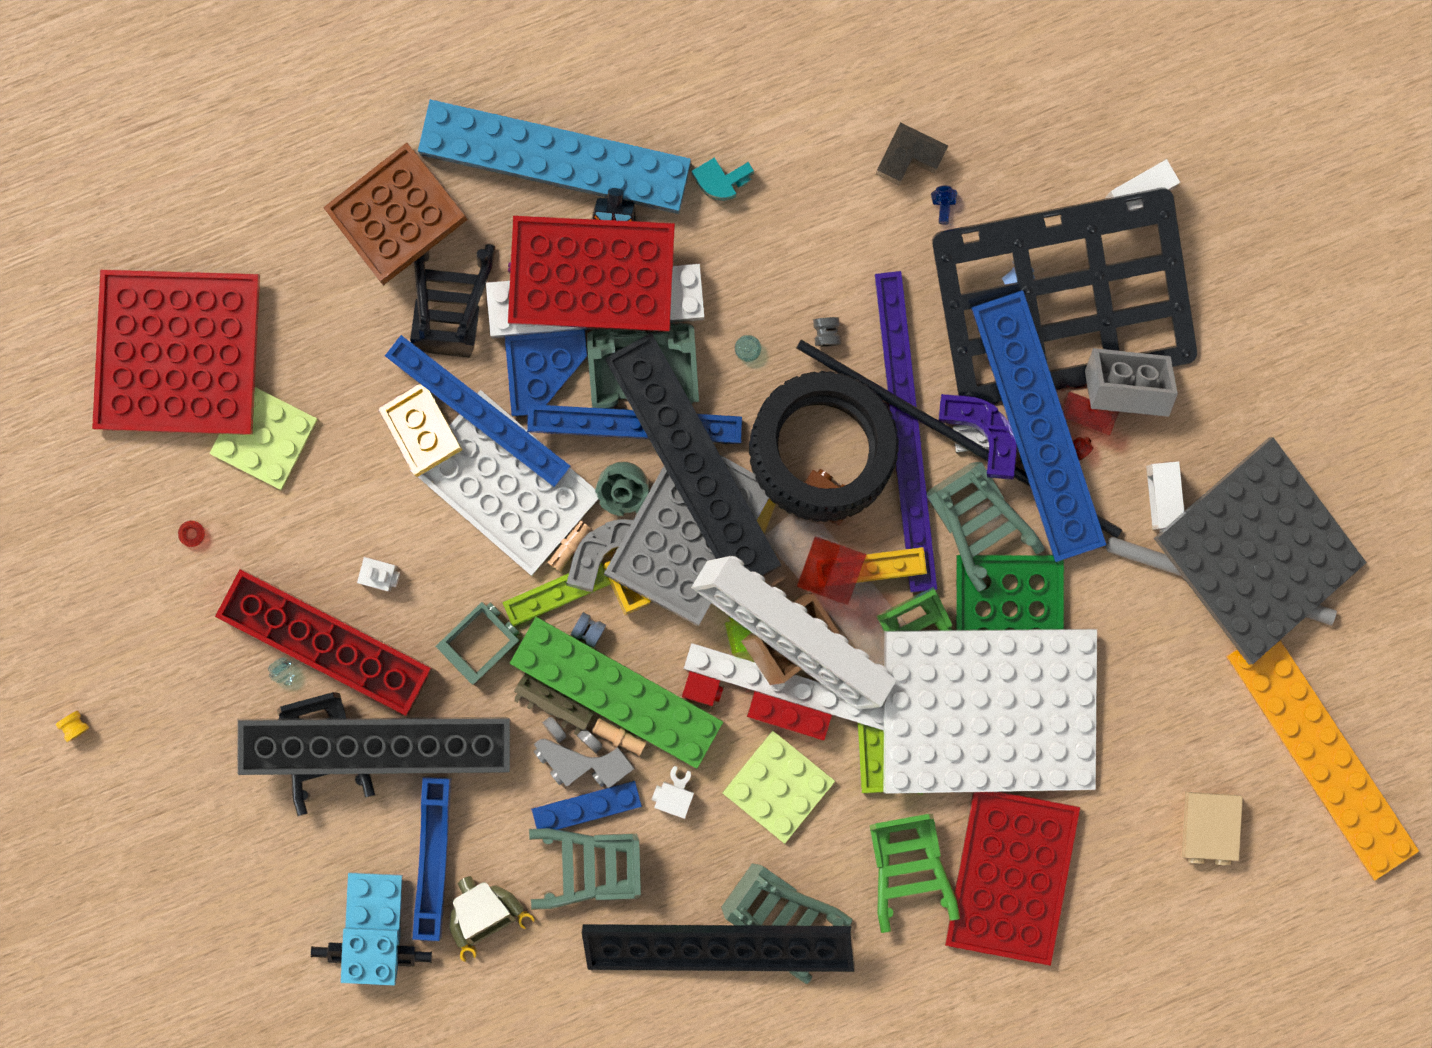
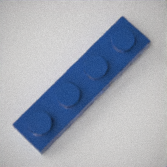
[531,781,642,830]

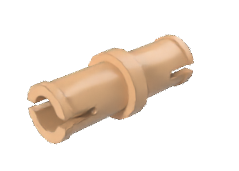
[547,520,592,573]
[591,718,647,756]

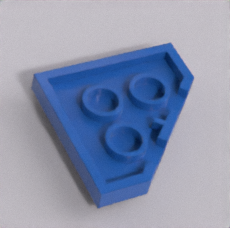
[505,329,587,417]

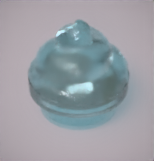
[735,335,761,362]
[268,657,295,685]

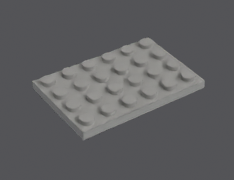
[604,455,769,626]

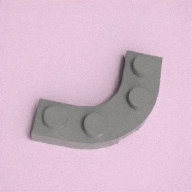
[566,519,633,592]

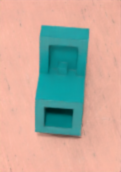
[692,157,754,201]

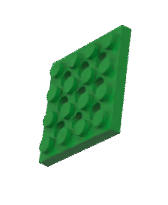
[956,555,1064,630]

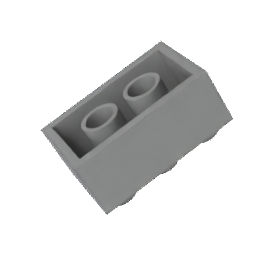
[1085,348,1178,417]

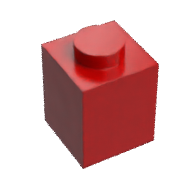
[682,671,724,706]

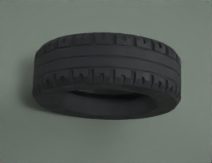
[749,371,899,522]

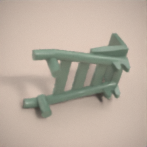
[926,462,1045,592]
[529,828,641,910]
[721,863,853,984]

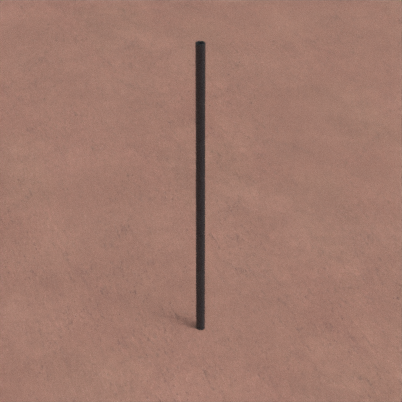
[796,339,1122,538]

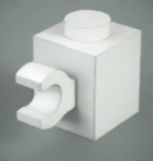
[357,557,400,592]
[652,766,694,819]

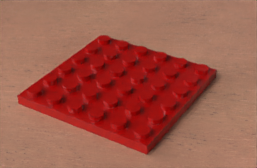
[92,270,260,435]

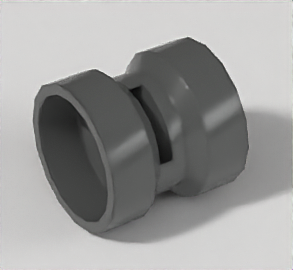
[813,317,841,347]

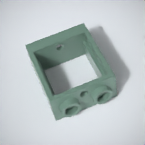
[435,602,520,685]

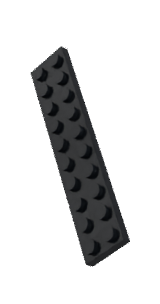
[605,333,782,576]
[582,924,855,972]

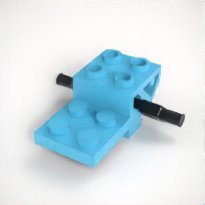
[311,872,432,985]

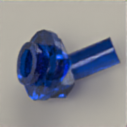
[931,185,957,225]

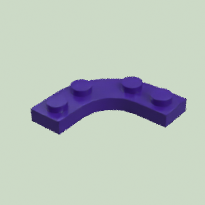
[939,394,1016,480]

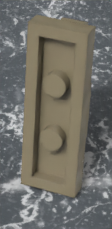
[514,673,595,735]

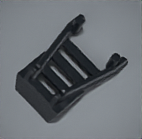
[410,244,495,358]
[277,692,376,817]

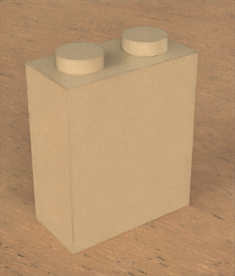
[1182,792,1243,865]

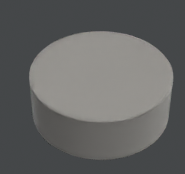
[542,717,566,743]
[577,729,602,754]

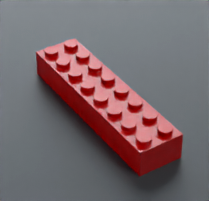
[215,569,433,716]

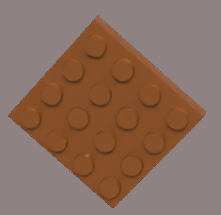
[323,143,468,286]

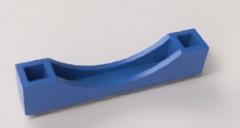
[412,776,452,941]

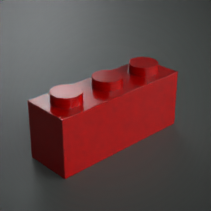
[747,691,832,740]

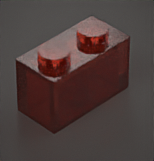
[1061,391,1119,437]

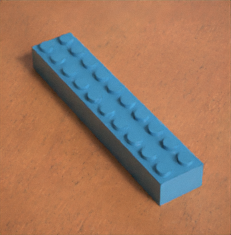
[418,99,691,214]

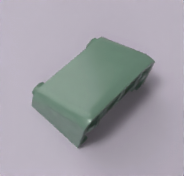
[587,323,699,409]

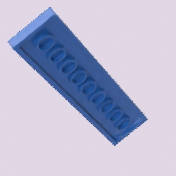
[971,290,1106,562]

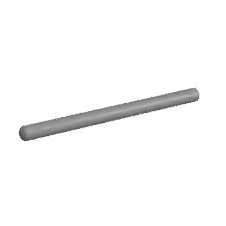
[1106,537,1337,626]

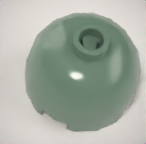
[595,462,650,516]

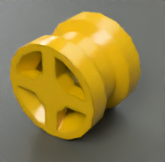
[55,710,89,743]

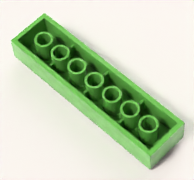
[509,617,723,769]

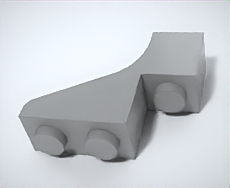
[534,738,634,789]

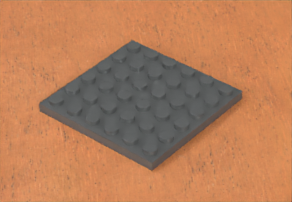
[1154,437,1367,664]

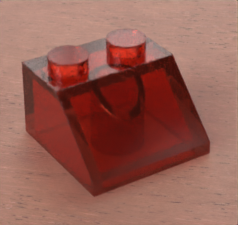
[797,536,867,605]

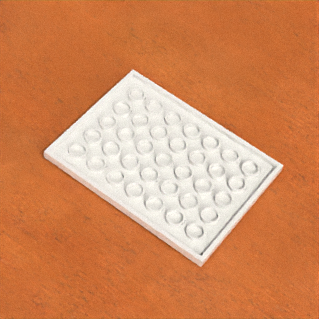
[883,629,1097,794]

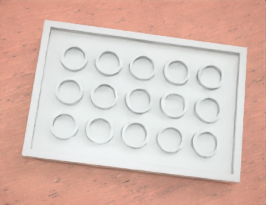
[410,390,599,576]

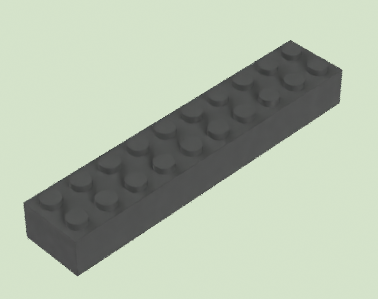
[237,717,510,775]

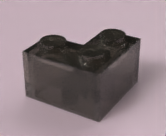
[876,122,948,185]

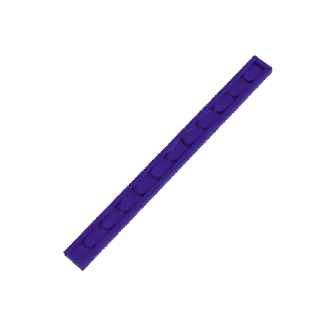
[874,271,937,592]

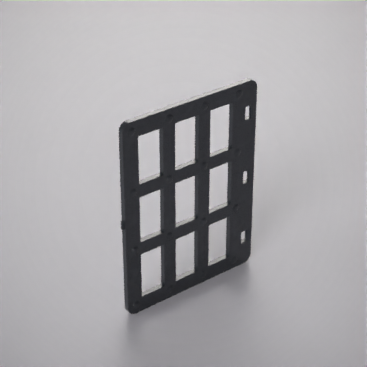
[932,187,1197,403]

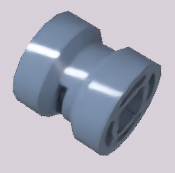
[570,612,606,648]

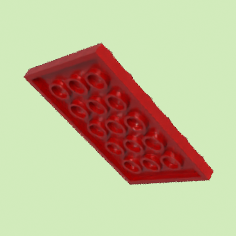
[508,216,675,332]
[945,792,1080,966]

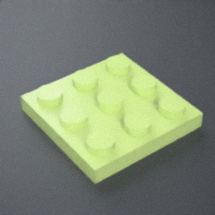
[209,387,318,490]
[722,730,835,844]

